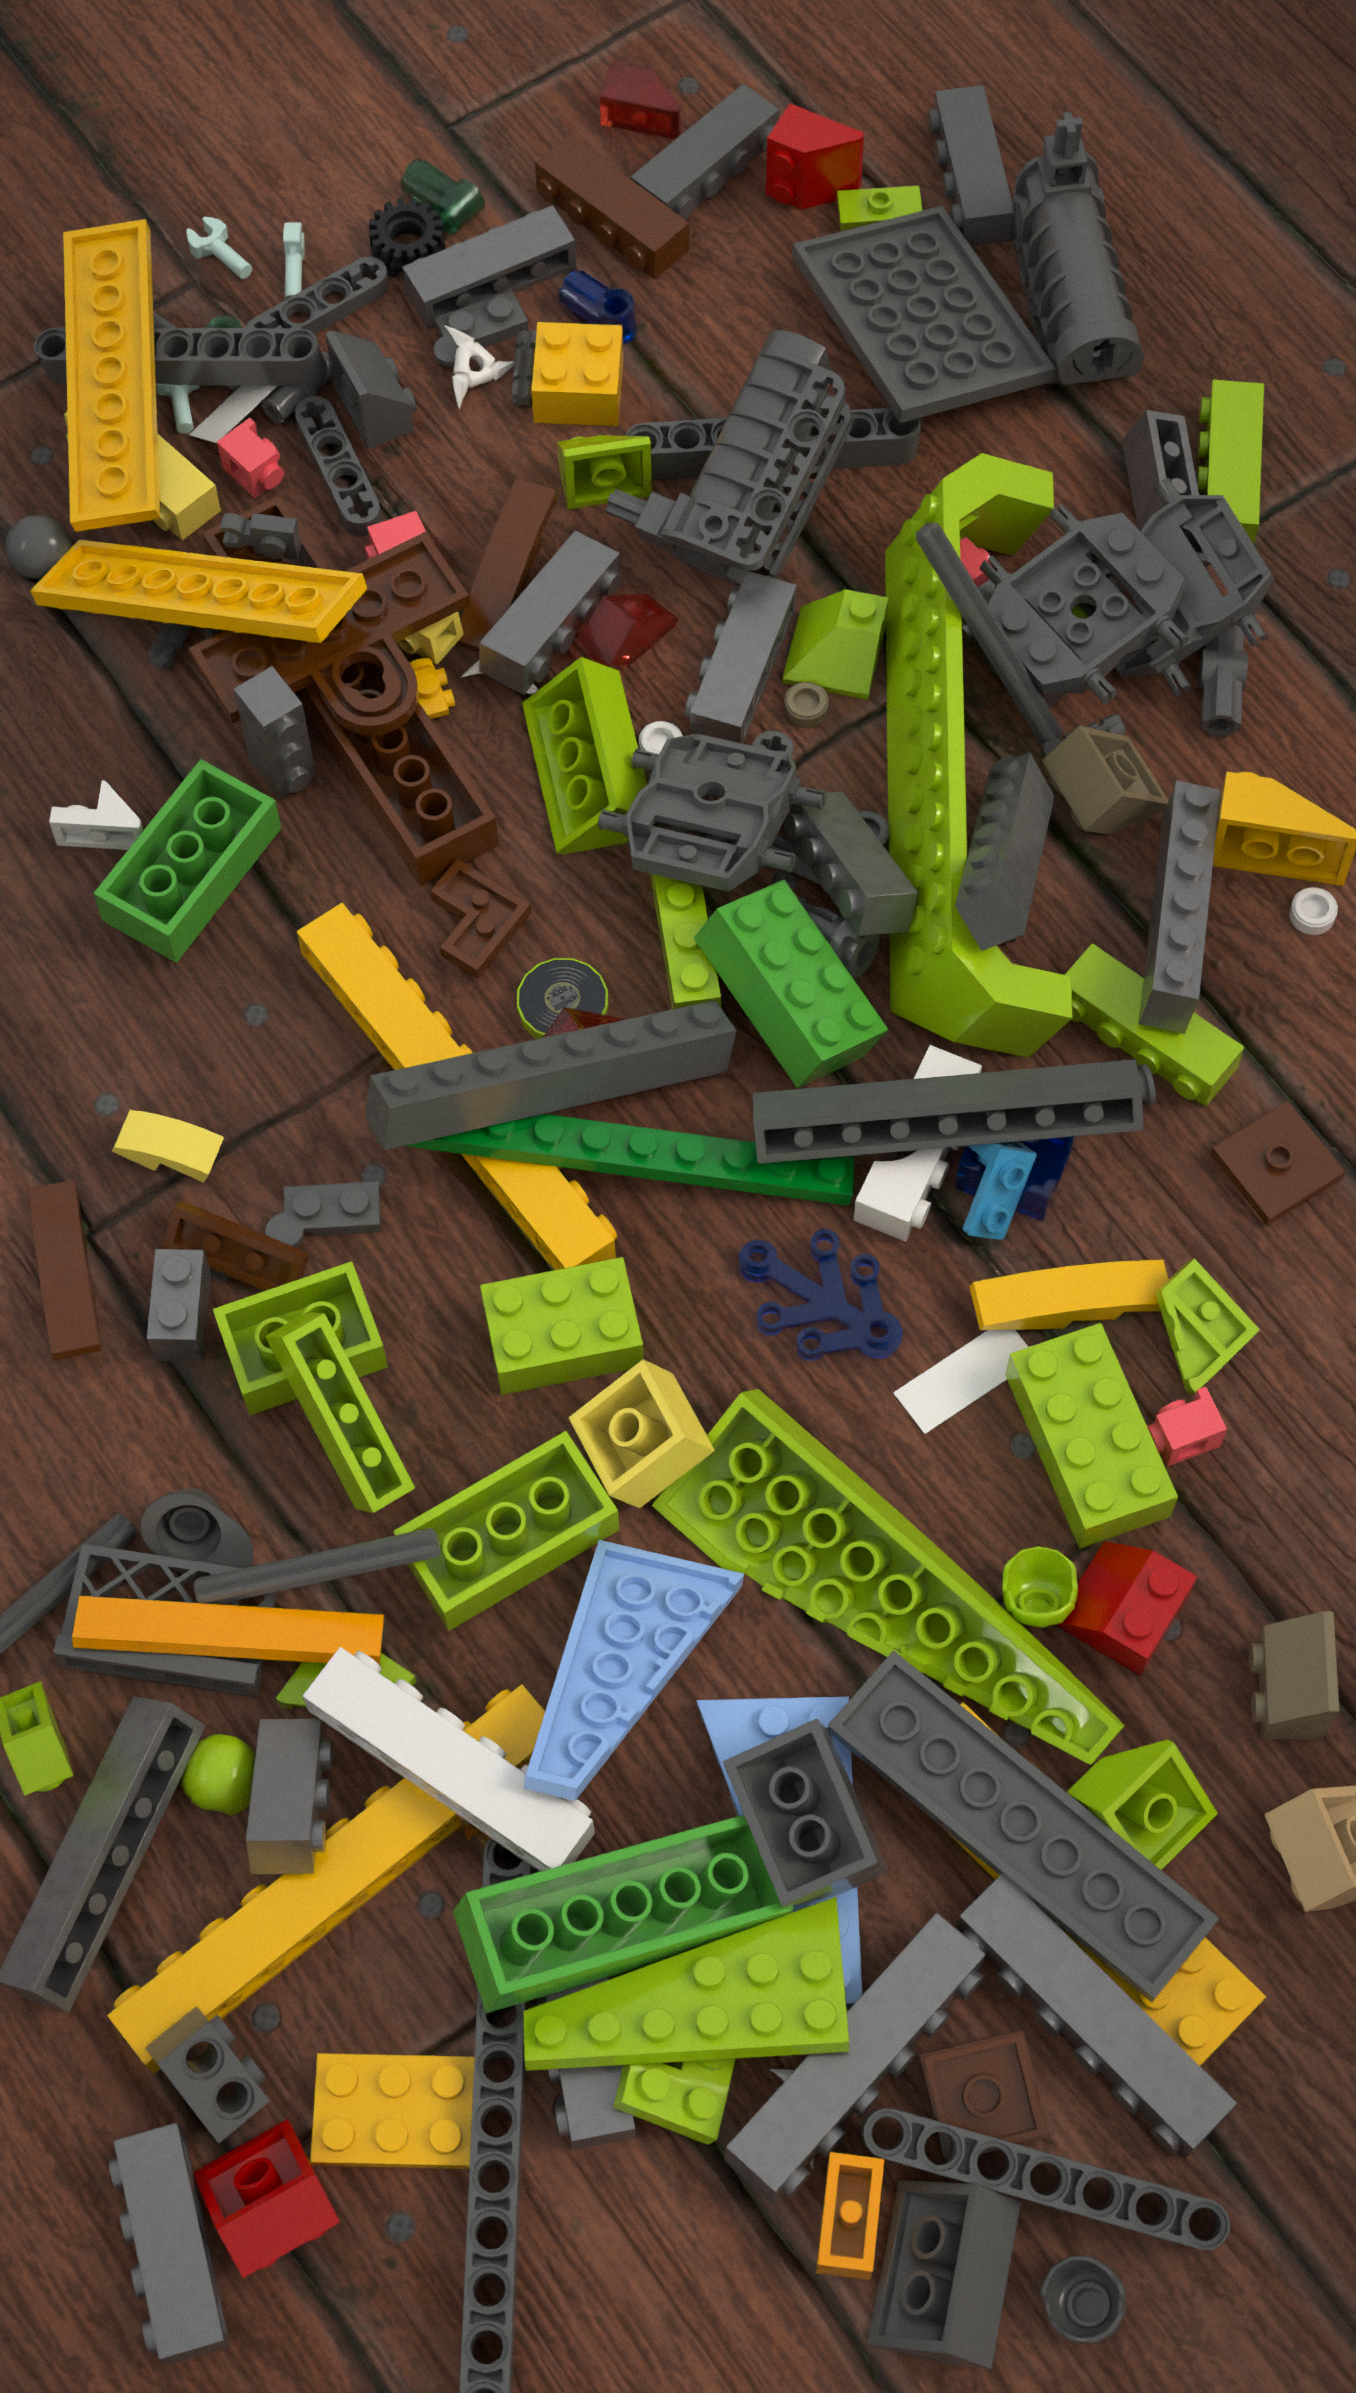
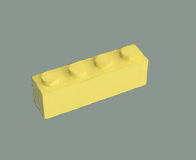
[64,411,221,540]

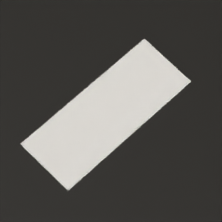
[189,385,277,443]
[893,1330,1028,1434]

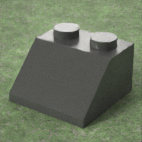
[325,330,417,450]

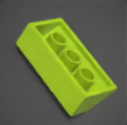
[522,657,647,855]

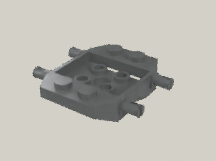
[1079,478,1275,697]
[980,504,1189,704]
[598,734,827,892]

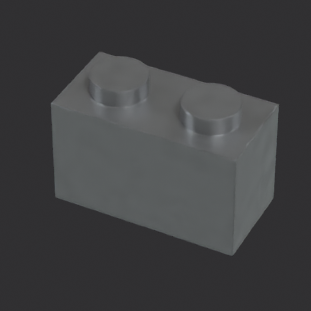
[147,1249,211,1362]

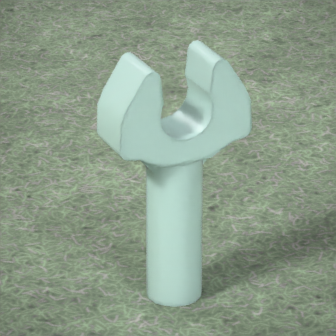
[186,216,252,279]
[283,222,305,300]
[156,384,199,434]

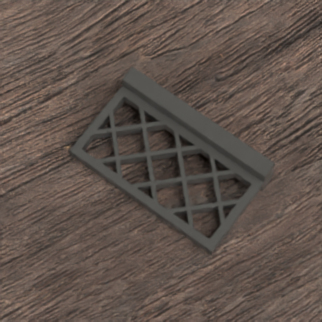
[53,1543,278,1698]

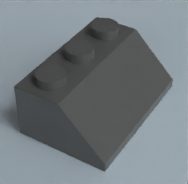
[723,1719,889,1908]
[867,2180,1021,2369]

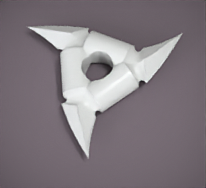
[444,325,515,410]

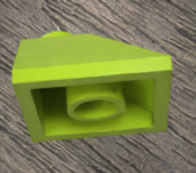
[557,435,652,509]
[782,589,889,700]
[1067,1739,1218,1870]

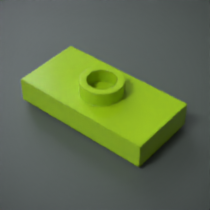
[837,186,922,232]

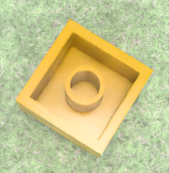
[531,322,623,426]

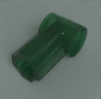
[401,158,485,234]

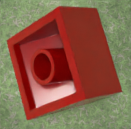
[766,103,864,210]
[1055,1541,1198,1677]
[193,2119,340,2278]

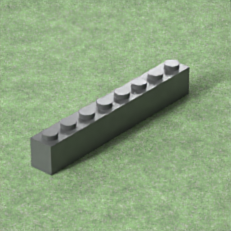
[365,1000,737,1150]
[753,1059,1144,1164]

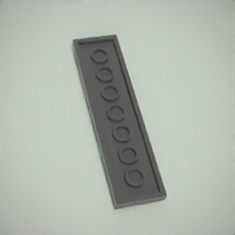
[827,1650,1220,2002]

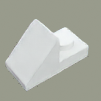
[49,780,144,850]

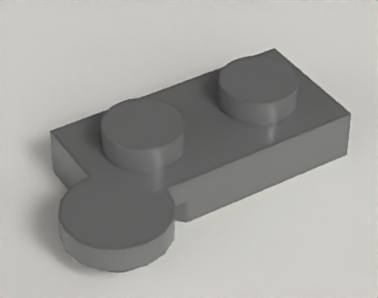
[433,290,529,367]
[265,1181,381,1247]

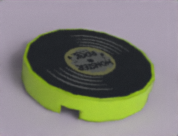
[517,958,608,1039]

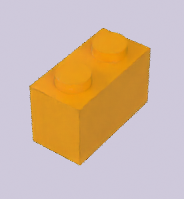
[816,2152,884,2280]

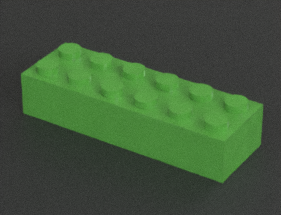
[453,1815,794,2013]

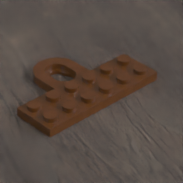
[189,531,470,735]

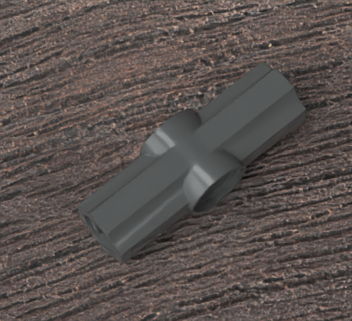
[1198,625,1248,737]

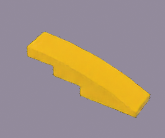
[969,1260,1169,1330]

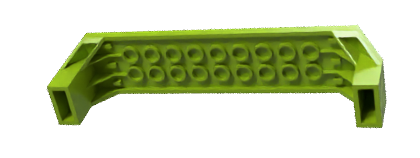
[885,453,1073,1058]

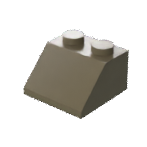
[1042,726,1168,835]
[1249,1611,1339,1740]

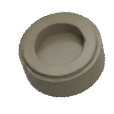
[784,682,829,728]

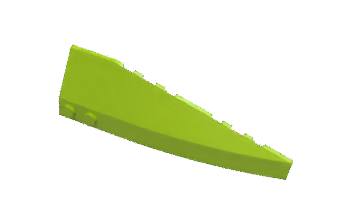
[652,1389,1125,1765]

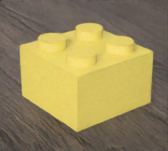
[568,1359,715,1508]

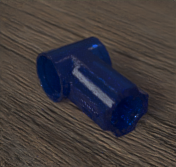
[558,269,637,345]

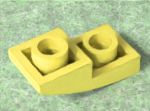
[112,1110,224,1183]

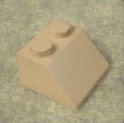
[1264,1785,1356,1912]

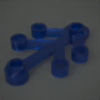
[739,1229,903,1361]

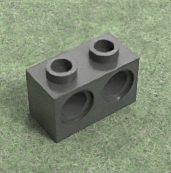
[145,2006,270,2144]

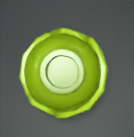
[1002,1546,1078,1628]
[181,1734,256,1815]

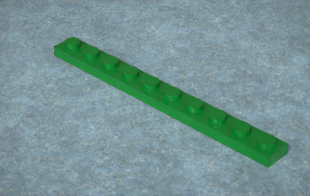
[377,1114,855,1205]

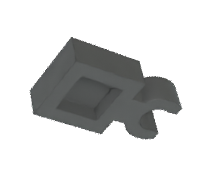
[220,513,301,560]

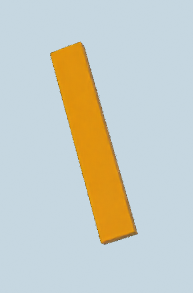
[72,1596,384,1665]

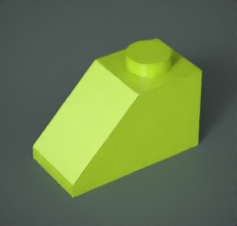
[0,1681,74,1796]

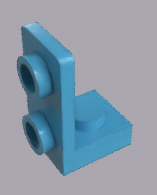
[963,1141,1037,1240]

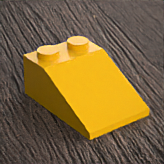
[1213,772,1356,886]

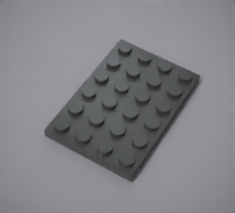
[791,206,1056,423]

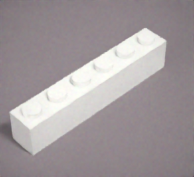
[303,1647,595,1872]

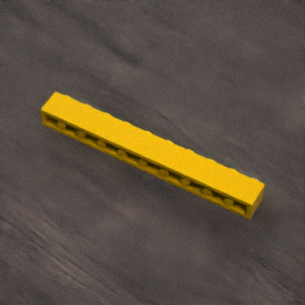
[296,903,617,1270]
[107,1684,545,2075]

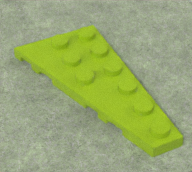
[523,1897,849,2071]

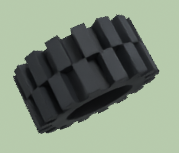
[368,198,445,279]

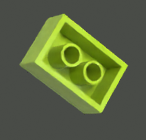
[480,1257,643,1395]
[213,1261,388,1416]

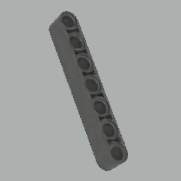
[34,327,327,386]
[625,408,921,480]
[860,2106,1230,2250]

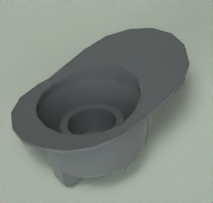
[141,1489,253,1580]

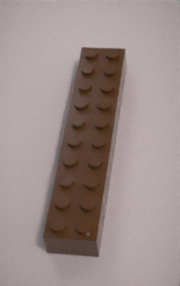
[202,495,499,886]

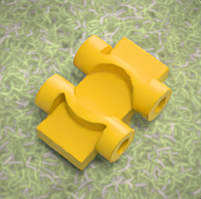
[409,658,455,719]

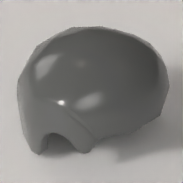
[5,514,74,579]
[1040,2256,1127,2344]

